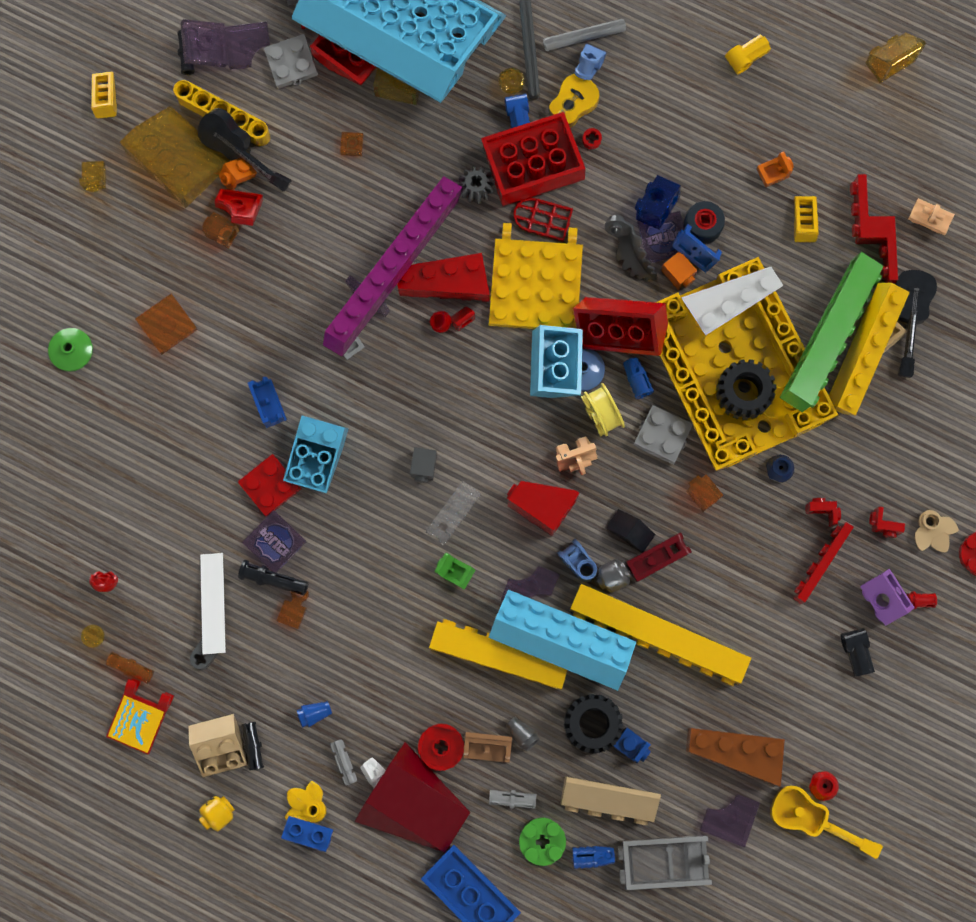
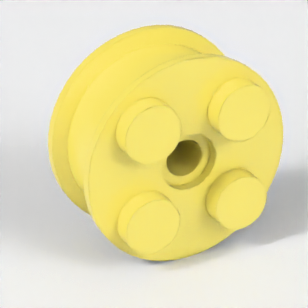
[581,383,625,437]

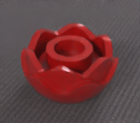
[89,571,118,592]
[809,771,839,801]

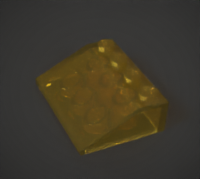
[120,105,230,208]

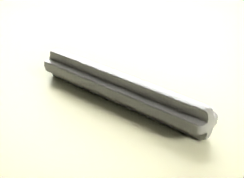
[543,19,626,51]

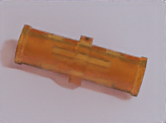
[106,652,154,684]

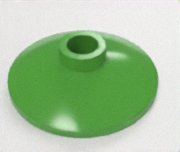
[48,328,93,371]

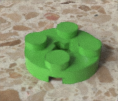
[519,817,566,866]

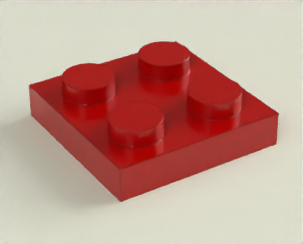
[238,454,301,517]

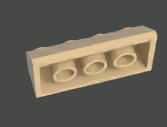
[560,776,661,825]

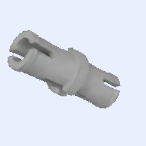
[489,790,537,809]

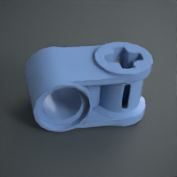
[574,44,606,80]
[557,539,597,583]

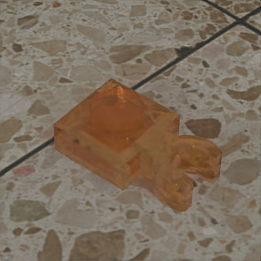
[277,591,309,630]

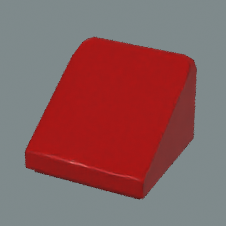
[451,307,475,331]

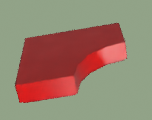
[215,189,263,226]

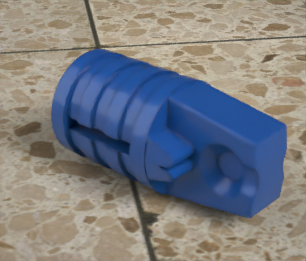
[623,358,654,399]
[572,846,615,869]

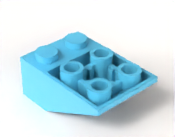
[283,416,349,493]

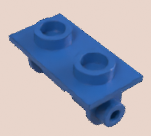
[281,816,333,852]

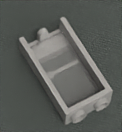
[618,835,712,890]

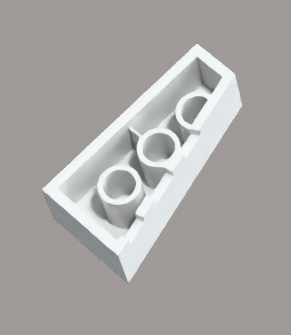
[681,267,783,335]

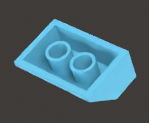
[530,325,583,398]

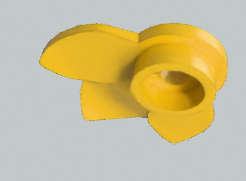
[285,781,327,823]

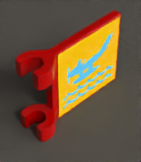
[106,678,175,754]

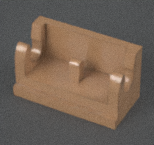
[463,732,512,763]

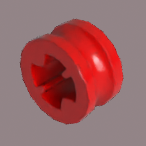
[582,128,602,149]

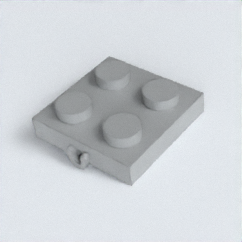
[264,34,318,89]
[633,405,693,465]

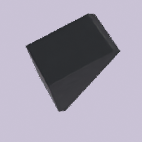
[606,509,656,553]

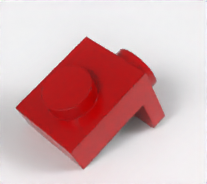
[805,498,841,527]
[869,506,905,538]

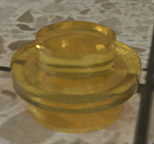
[81,625,105,648]

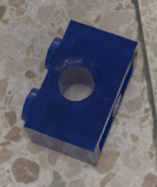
[635,175,681,230]

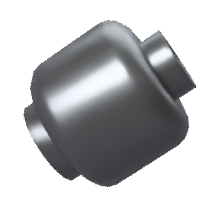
[596,559,632,593]

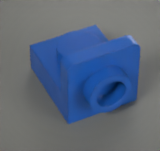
[613,728,651,763]

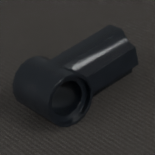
[841,628,875,677]

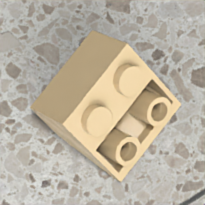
[188,714,248,777]

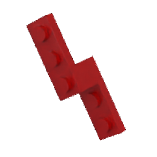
[850,174,898,284]

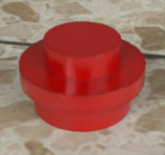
[430,311,452,333]

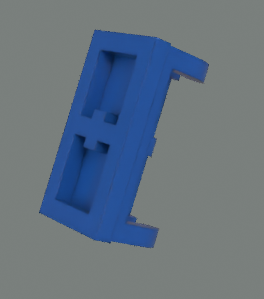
[672,224,722,273]
[247,377,287,428]

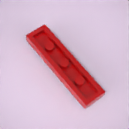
[794,522,854,604]

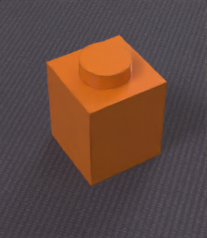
[661,252,697,290]

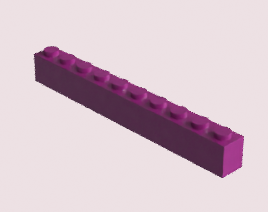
[323,176,462,357]

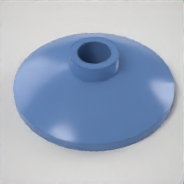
[581,349,605,391]

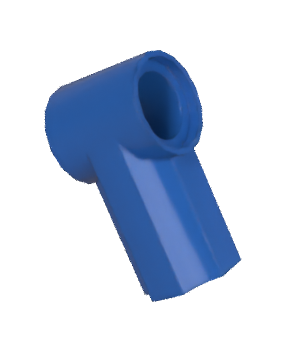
[505,94,530,128]

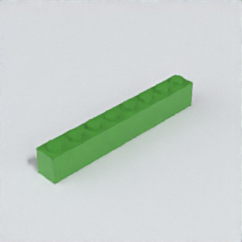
[780,252,883,412]

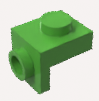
[435,553,476,589]

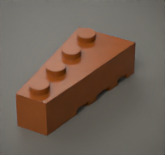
[686,728,785,787]

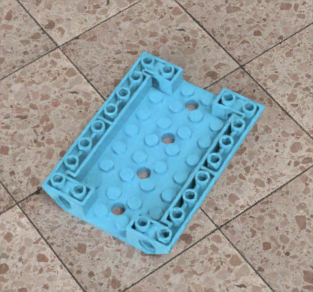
[292,0,506,103]

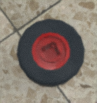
[684,201,725,244]

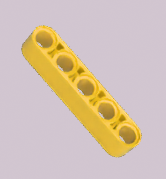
[173,80,270,146]

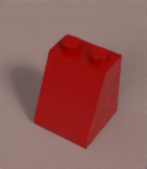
[507,481,580,536]

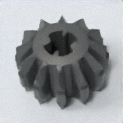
[459,165,495,204]

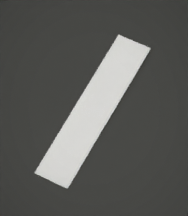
[200,553,226,654]

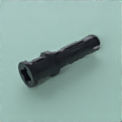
[238,560,309,596]

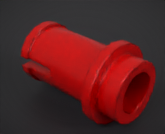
[907,591,937,610]

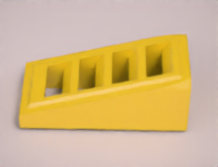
[91,71,117,119]
[794,196,819,242]

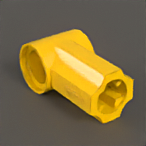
[725,34,771,74]

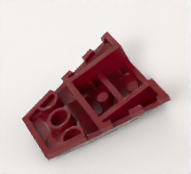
[354,742,471,853]

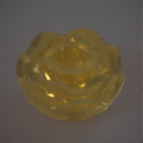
[498,68,525,94]

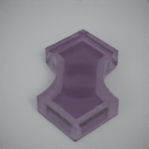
[500,566,560,601]

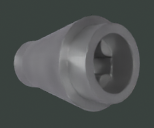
[506,716,540,751]

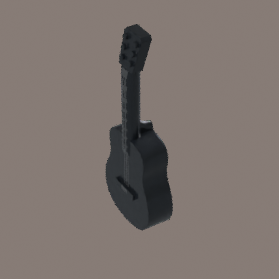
[197,108,292,191]
[895,270,937,378]

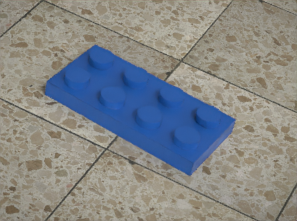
[421,844,521,922]

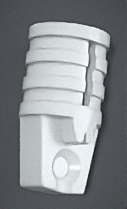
[360,757,386,789]

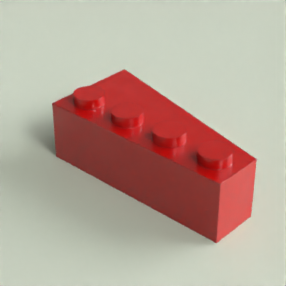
[397,253,490,302]

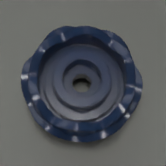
[766,454,795,483]

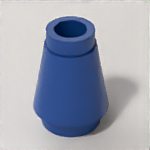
[296,701,332,728]

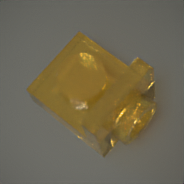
[79,161,106,192]

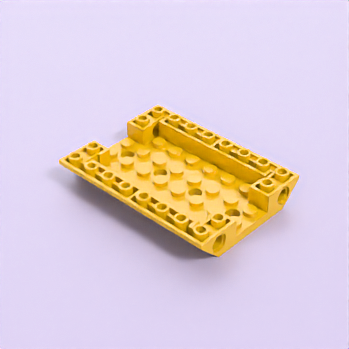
[657,257,838,471]

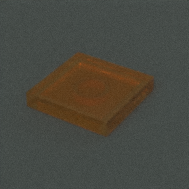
[135,293,198,355]

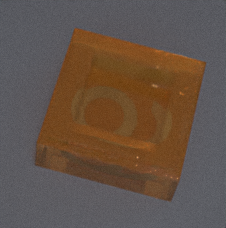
[340,132,364,156]

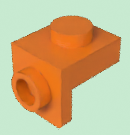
[756,151,793,187]
[219,158,257,190]

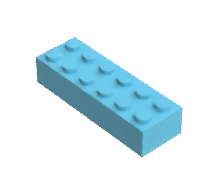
[488,590,636,691]

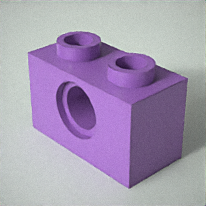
[860,569,915,626]

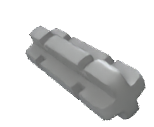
[330,739,357,785]

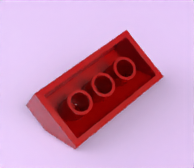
[573,297,668,356]

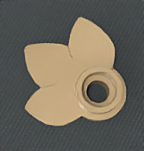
[915,510,959,553]

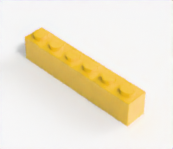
[829,283,910,416]
[429,619,567,690]

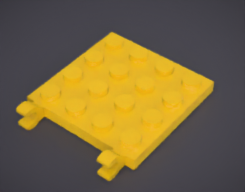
[489,223,583,329]

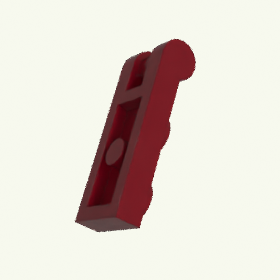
[626,533,692,582]

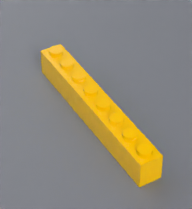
[569,584,751,686]

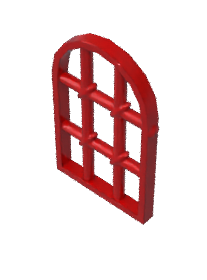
[514,198,573,242]

